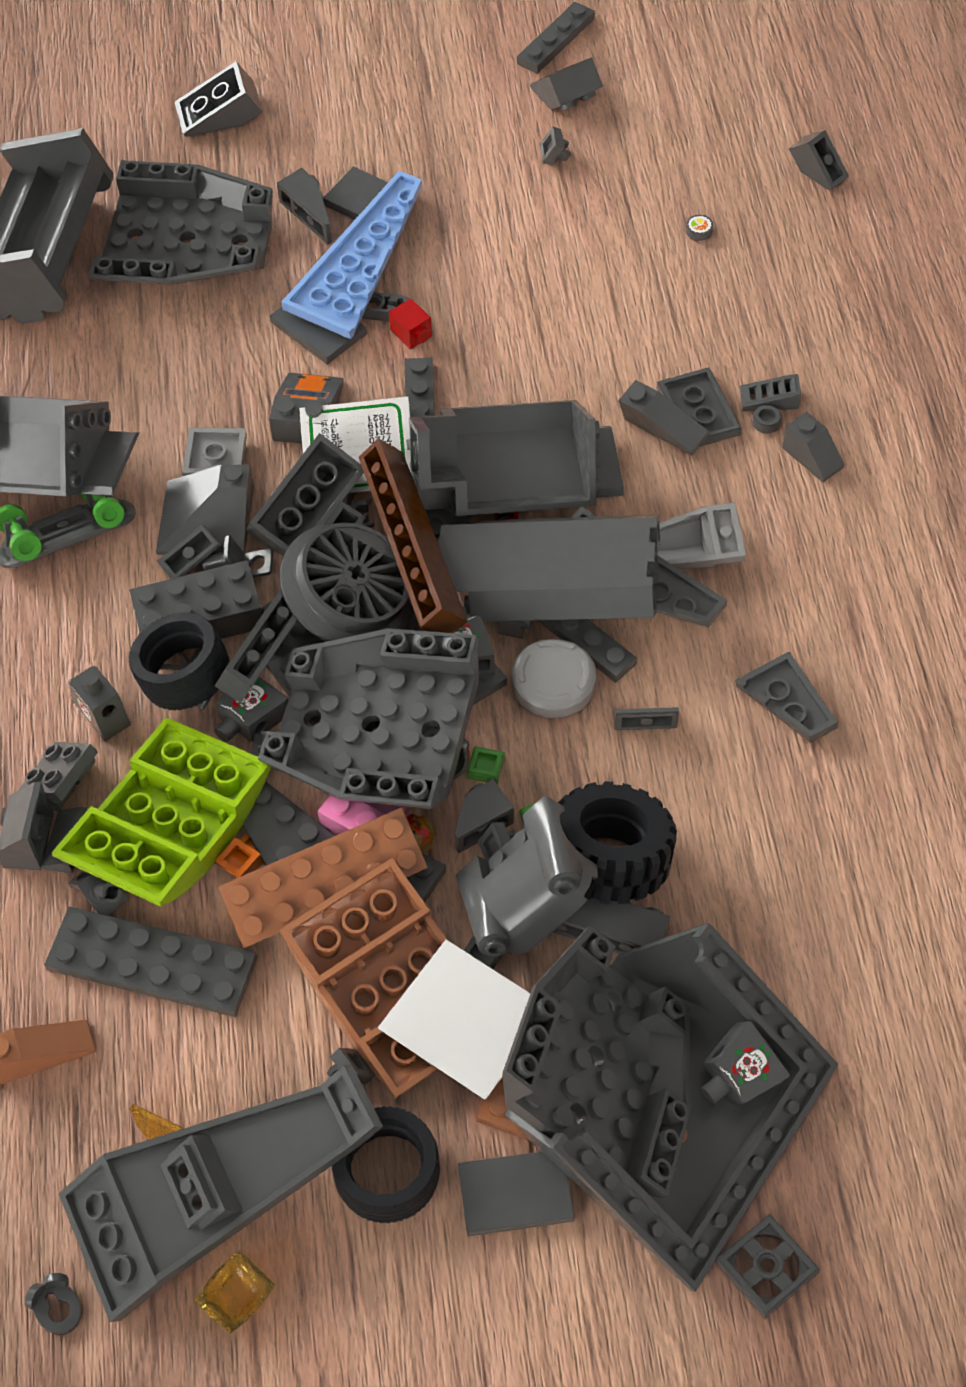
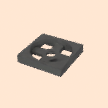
[715,1214,820,1319]

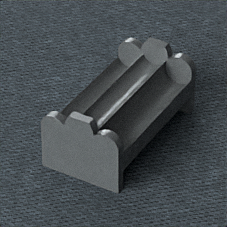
[0,128,113,324]

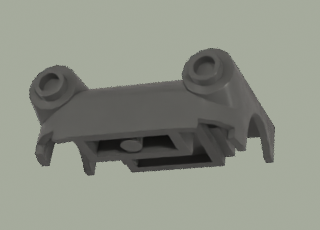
[456,796,598,957]

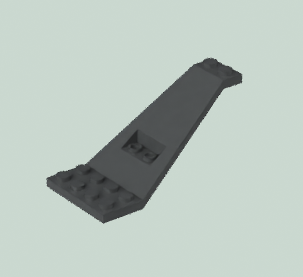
[59,1065,383,1322]

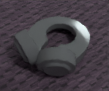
[25,1273,82,1335]

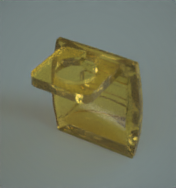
[193,1250,275,1334]

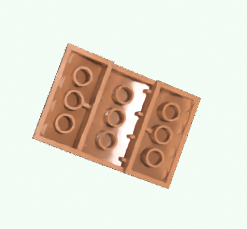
[280,858,447,1099]

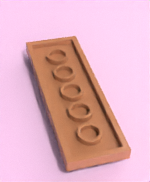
[218,807,428,948]

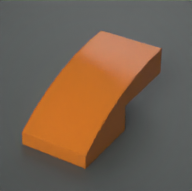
[215,832,264,878]

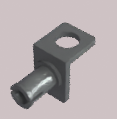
[202,535,273,578]
[68,871,128,916]

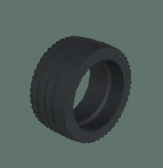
[129,612,230,710]
[332,1106,440,1223]

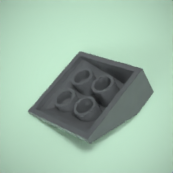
[156,464,254,555]

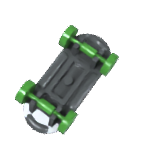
[0,494,136,569]

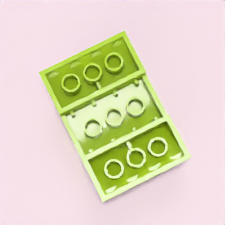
[52,717,271,907]

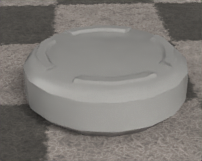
[511,639,597,718]

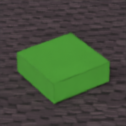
[467,746,505,784]

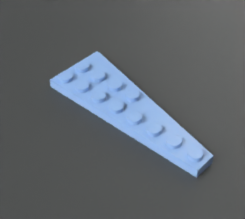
[282,171,422,339]

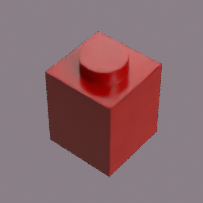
[389,298,432,349]

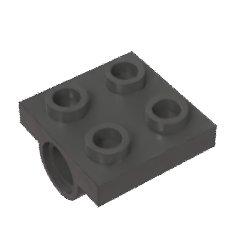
[19,742,98,812]

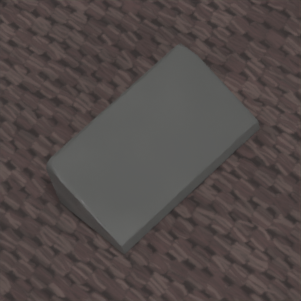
[157,524,222,579]
[614,707,679,730]
[40,807,87,874]

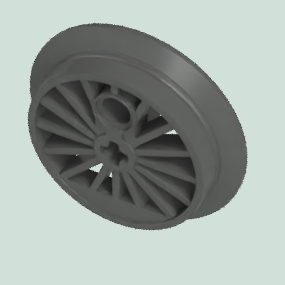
[280,523,413,641]

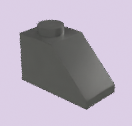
[789,130,849,190]
[782,411,844,482]
[454,779,514,853]

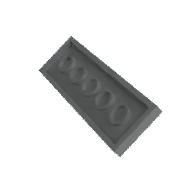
[44,906,257,1017]

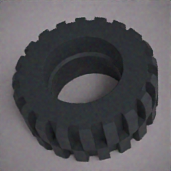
[558,781,677,904]

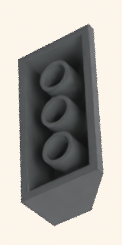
[246,433,364,555]

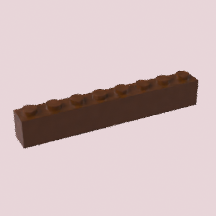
[359,438,467,633]

